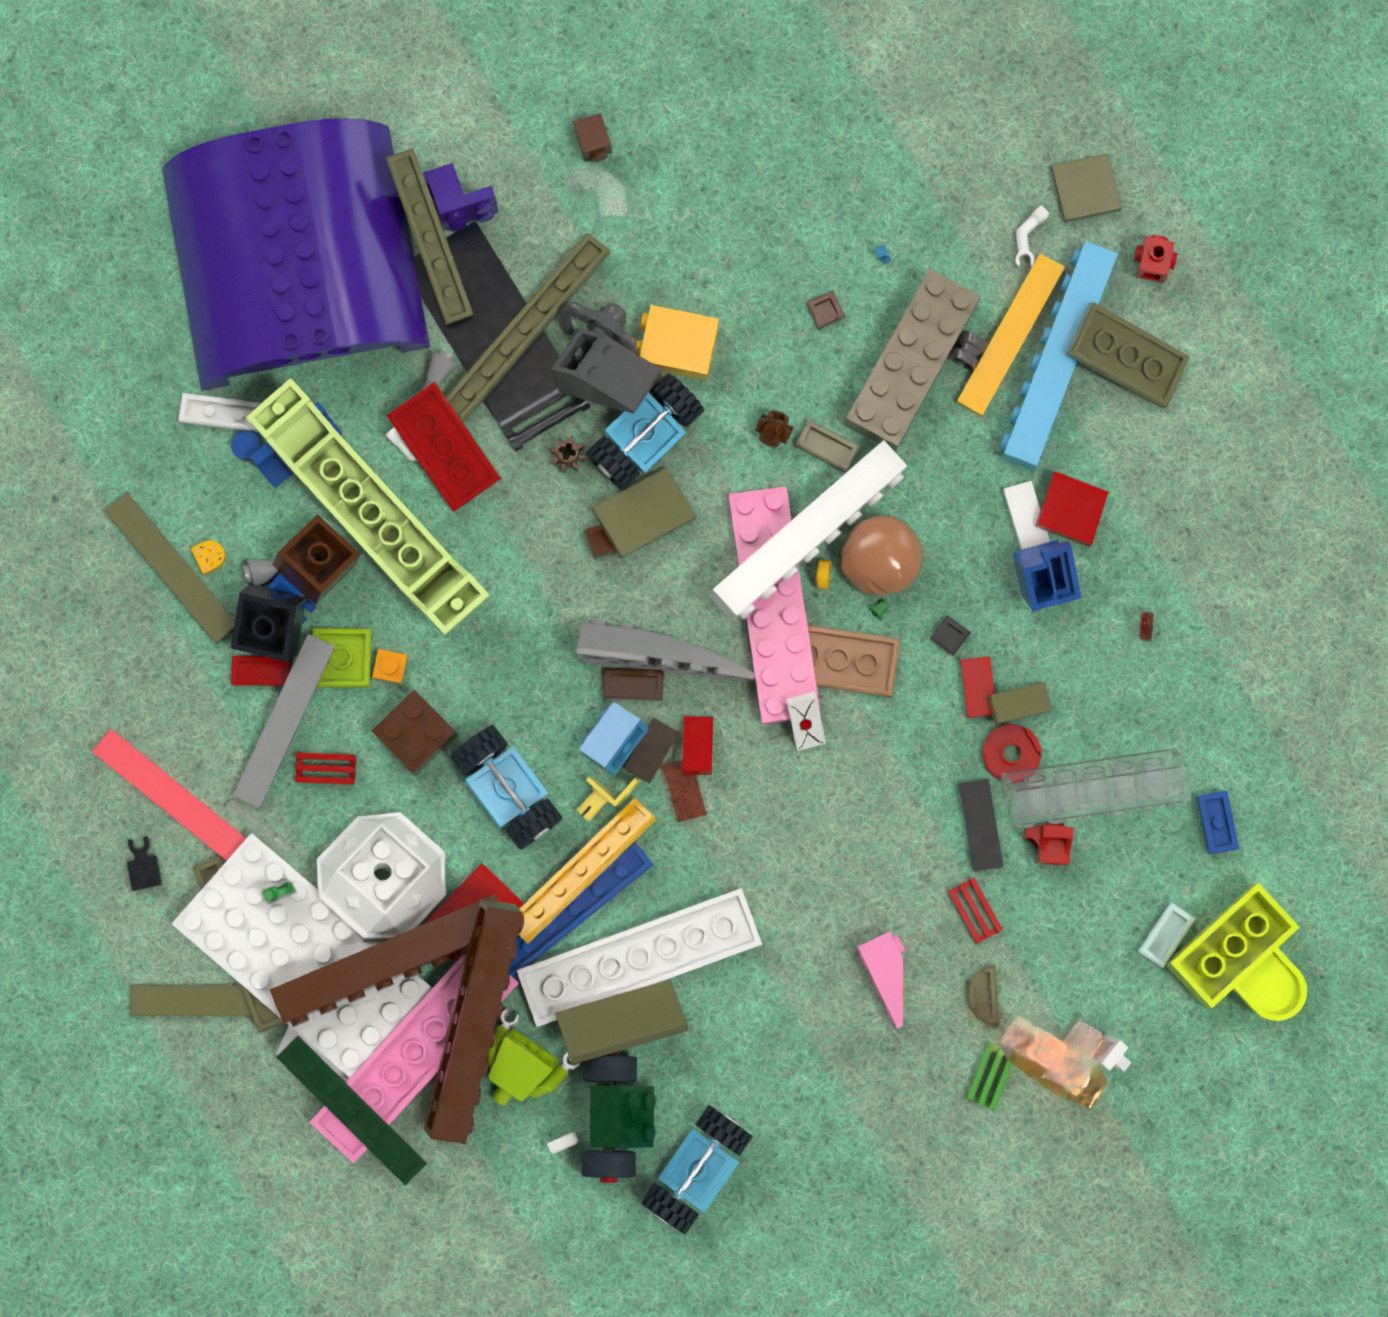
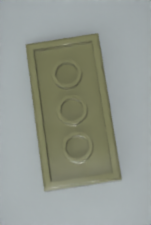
[1066,302,1190,409]
[555,979,688,1065]

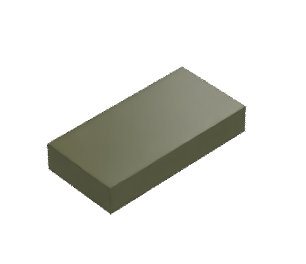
[795,419,860,473]
[987,682,1052,725]

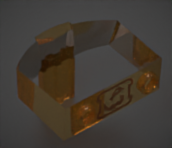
[999,1015,1108,1109]

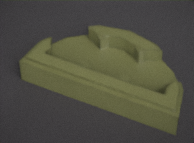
[966,965,999,1025]

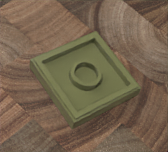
[1051,154,1121,223]

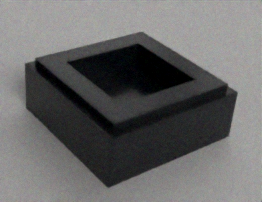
[929,615,971,656]

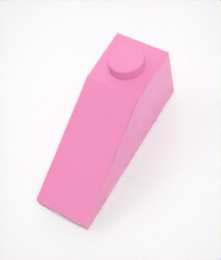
[856,931,905,1029]

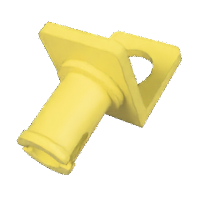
[576,776,641,822]

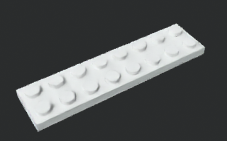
[516,888,762,1027]

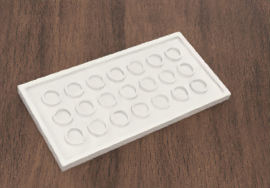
[172,833,432,1078]

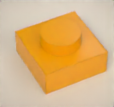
[372,649,408,684]

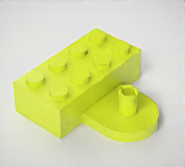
[1166,882,1307,1021]

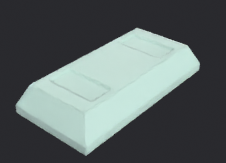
[1138,902,1196,968]

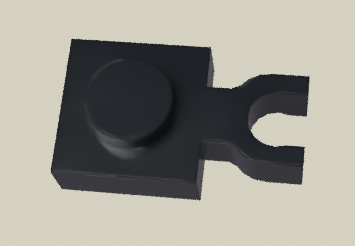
[127,836,163,892]

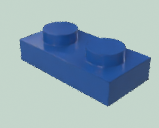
[1196,791,1239,855]

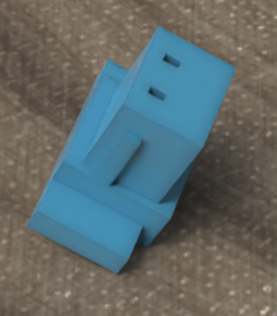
[876,245,892,264]

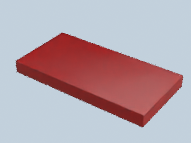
[386,382,502,512]

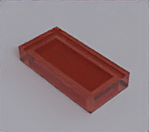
[663,760,707,823]

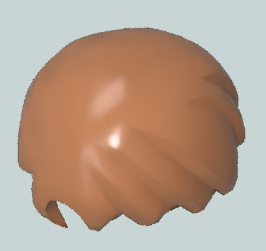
[841,515,924,597]

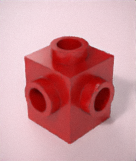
[1134,235,1178,283]

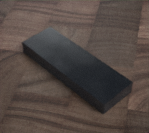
[958,779,1004,872]

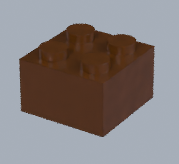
[273,514,361,605]
[372,689,458,776]

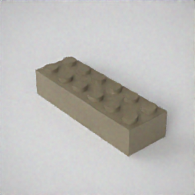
[844,268,981,453]

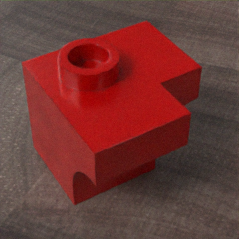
[1023,821,1074,866]

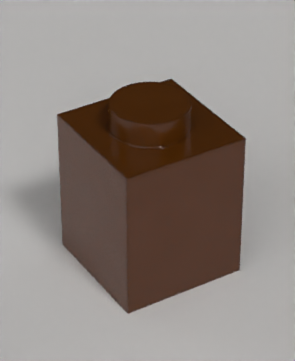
[573,113,612,162]

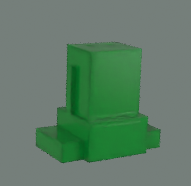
[868,599,890,621]

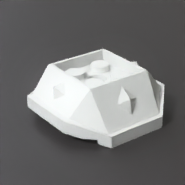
[316,812,446,941]

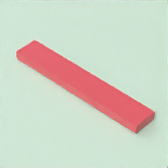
[92,729,247,861]

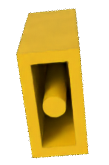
[637,305,719,381]

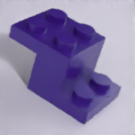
[423,163,499,232]

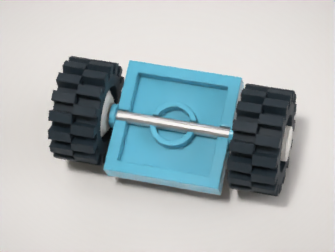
[586,373,705,490]
[451,725,563,850]
[641,1105,753,1235]

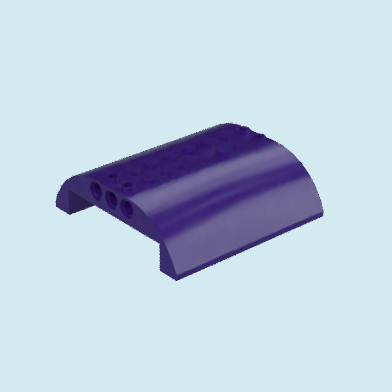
[162,118,430,391]

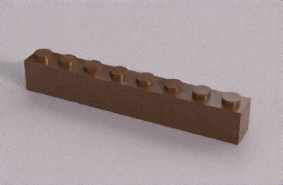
[269,894,498,1027]
[424,899,524,1144]

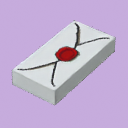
[786,692,826,751]

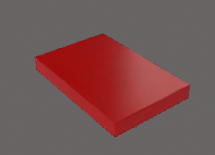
[424,863,525,962]

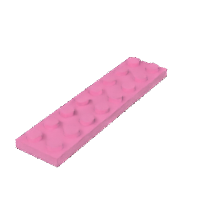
[729,486,821,725]
[310,954,519,1164]

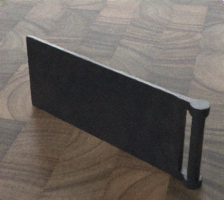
[414,222,591,452]

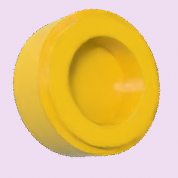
[816,559,831,590]

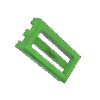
[966,1042,1016,1110]

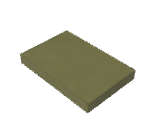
[591,467,697,559]

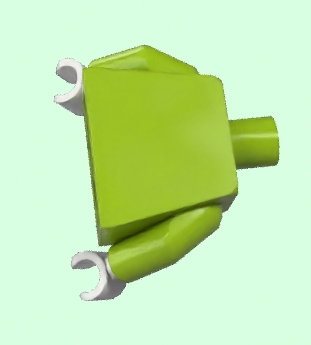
[487,1009,581,1106]

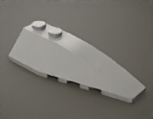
[577,619,755,683]

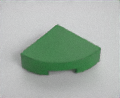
[262,882,297,904]

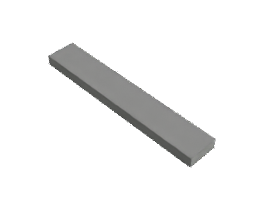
[233,634,336,808]

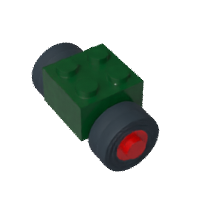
[581,1051,656,1183]

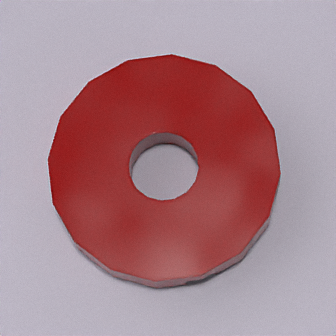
[982,724,1042,783]

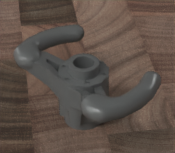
[561,302,638,354]

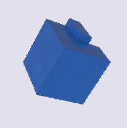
[1012,540,1082,611]

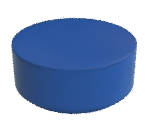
[231,430,262,461]

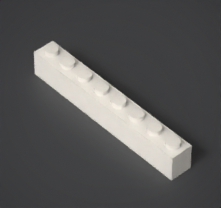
[709,440,907,622]

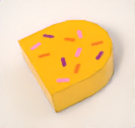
[191,540,226,576]

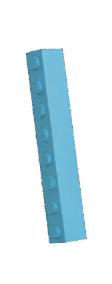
[999,241,1118,471]

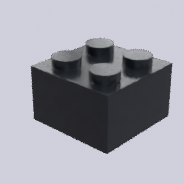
[231,584,306,662]

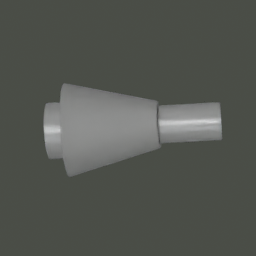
[422,349,458,390]
[243,559,281,586]

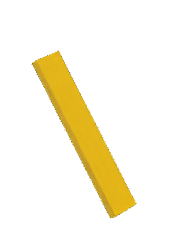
[957,254,1065,417]
[518,798,656,944]

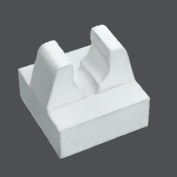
[1091,1035,1132,1072]

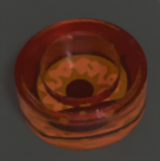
[1139,611,1154,641]

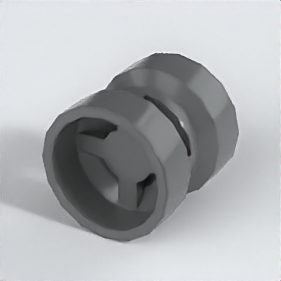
[949,331,988,371]

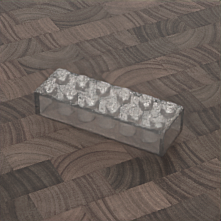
[1000,748,1192,828]

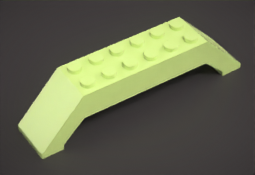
[246,378,490,635]

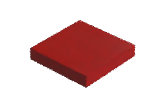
[1035,471,1109,547]

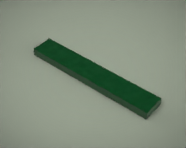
[276,1035,428,1186]

